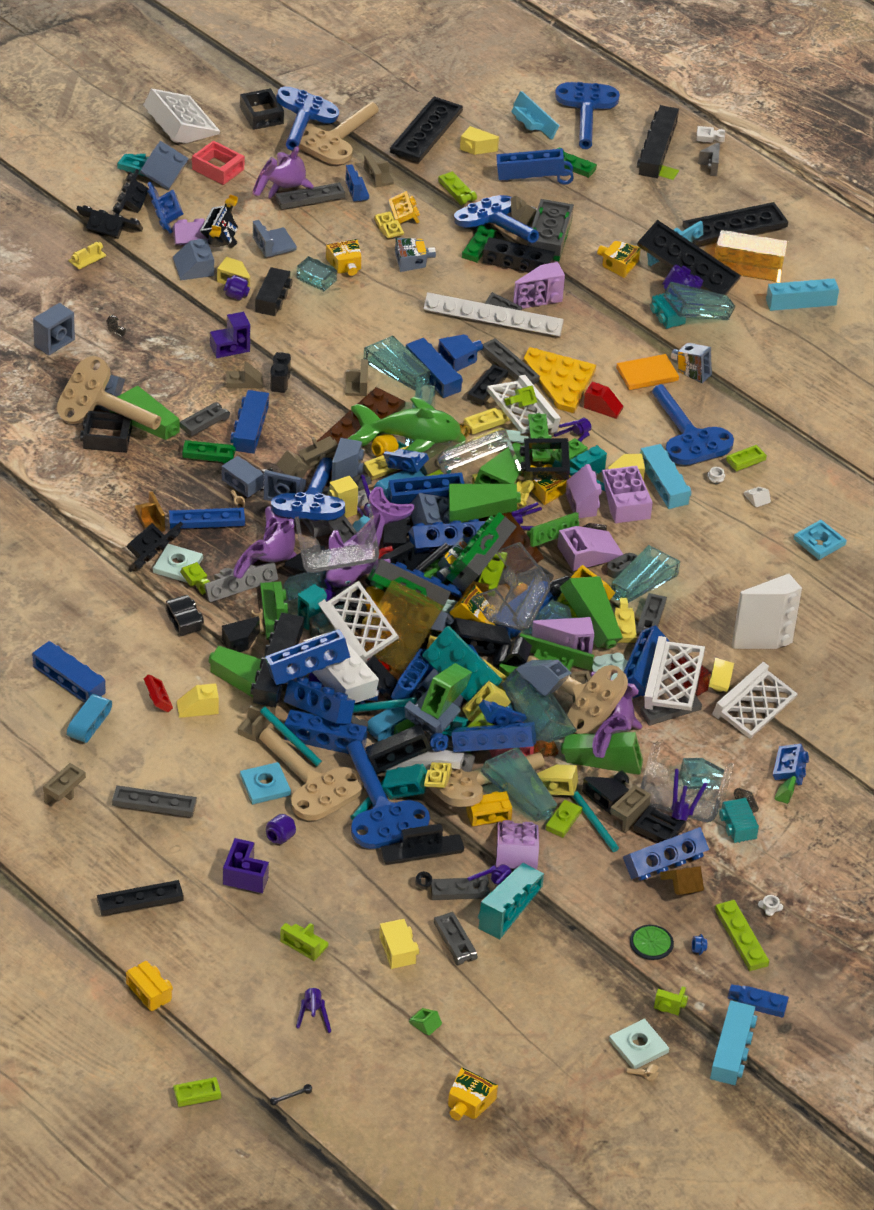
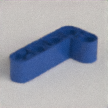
[391,648,435,700]

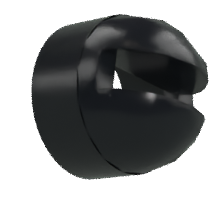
[614,770,629,784]
[415,871,432,890]

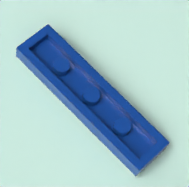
[169,508,245,529]

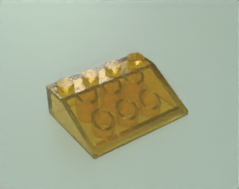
[714,230,788,283]
[359,580,444,675]

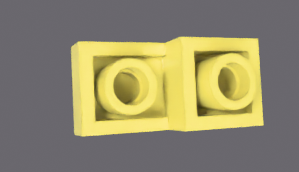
[374,211,404,238]
[709,658,734,692]
[424,762,452,788]

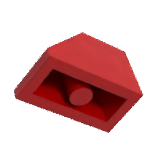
[583,381,623,419]

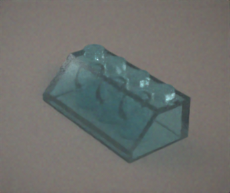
[501,668,577,743]

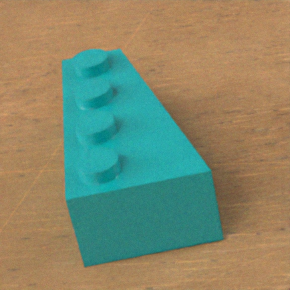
[478,863,544,940]

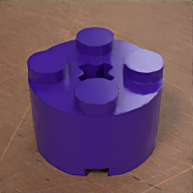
[662,265,704,303]

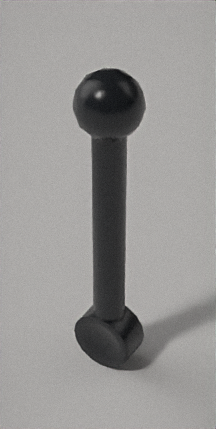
[270,1084,312,1105]

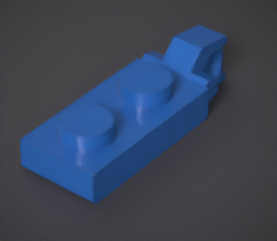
[728,984,789,1018]

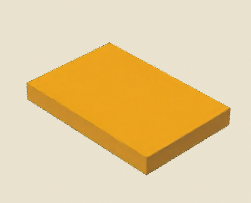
[616,354,679,390]

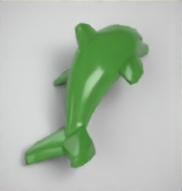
[348,397,466,452]

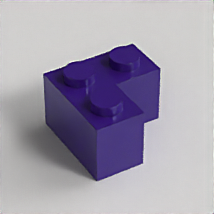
[210,311,251,358]
[223,838,269,893]

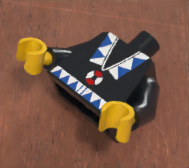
[200,194,238,248]

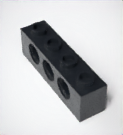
[483,237,555,273]

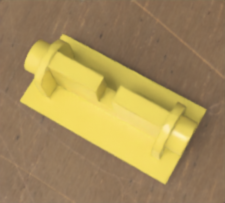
[68,242,106,269]
[516,479,534,510]

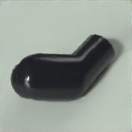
[549,576,570,596]

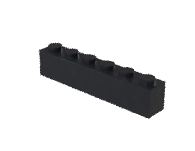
[637,105,679,179]
[250,613,304,708]

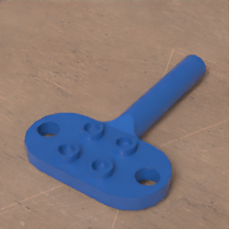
[555,82,620,149]
[276,86,339,151]
[454,195,539,243]
[652,384,734,465]
[271,457,345,521]
[347,740,430,849]

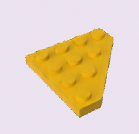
[523,347,596,413]

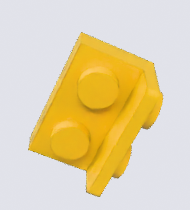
[389,191,420,224]

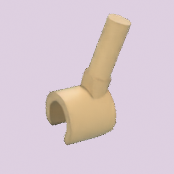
[231,490,245,508]
[251,608,265,634]
[627,1064,659,1081]

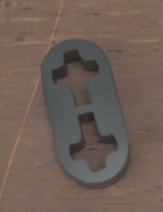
[607,553,639,578]

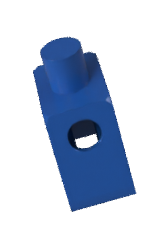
[438,334,483,372]

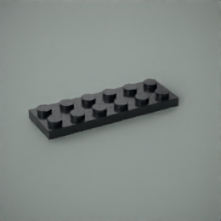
[390,96,463,163]
[682,202,788,246]
[637,220,741,302]

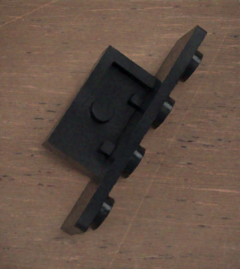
[112,168,149,215]
[76,205,143,239]
[126,521,183,573]
[365,542,431,588]
[381,823,465,864]

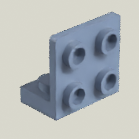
[252,220,297,258]
[405,689,461,736]

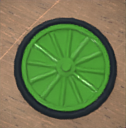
[630,924,674,960]

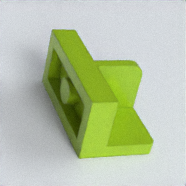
[280,923,329,961]

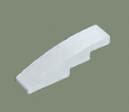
[384,750,464,771]

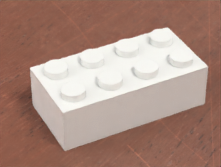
[303,633,379,703]

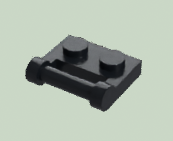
[633,804,687,842]

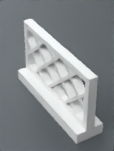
[486,375,561,434]
[318,581,399,663]
[644,636,705,711]
[712,662,797,739]

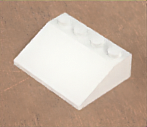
[143,88,220,143]
[732,574,802,649]

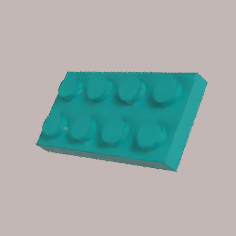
[422,626,502,702]

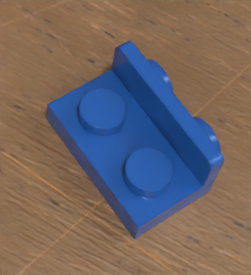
[345,164,369,201]
[383,448,429,473]
[479,700,527,725]
[773,744,809,785]

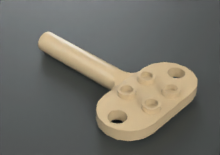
[299,102,379,165]
[57,356,161,430]
[527,655,628,734]
[259,728,363,821]
[428,752,545,807]

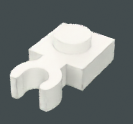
[697,126,725,143]

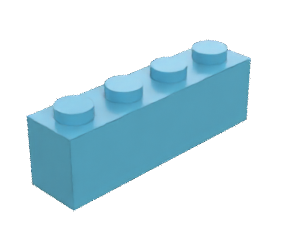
[766,278,839,311]
[640,444,692,509]
[710,1000,758,1086]

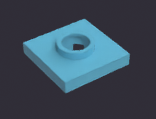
[794,520,847,560]
[240,762,291,805]

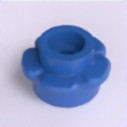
[430,733,449,752]
[692,934,708,955]

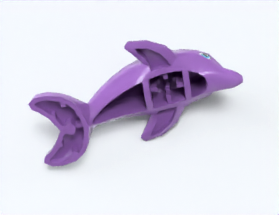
[252,146,314,199]
[326,487,414,588]
[234,506,297,579]
[590,671,642,758]

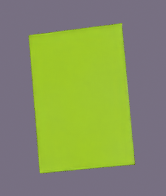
[659,165,679,180]

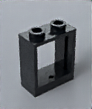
[240,88,284,130]
[80,411,132,453]
[520,438,570,480]

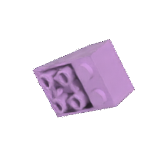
[513,262,565,309]
[602,466,653,523]
[557,526,623,571]
[532,617,594,654]
[496,820,539,869]

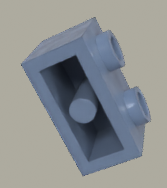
[222,456,264,498]

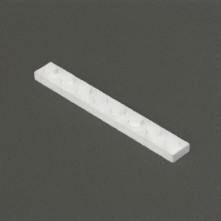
[424,292,564,337]

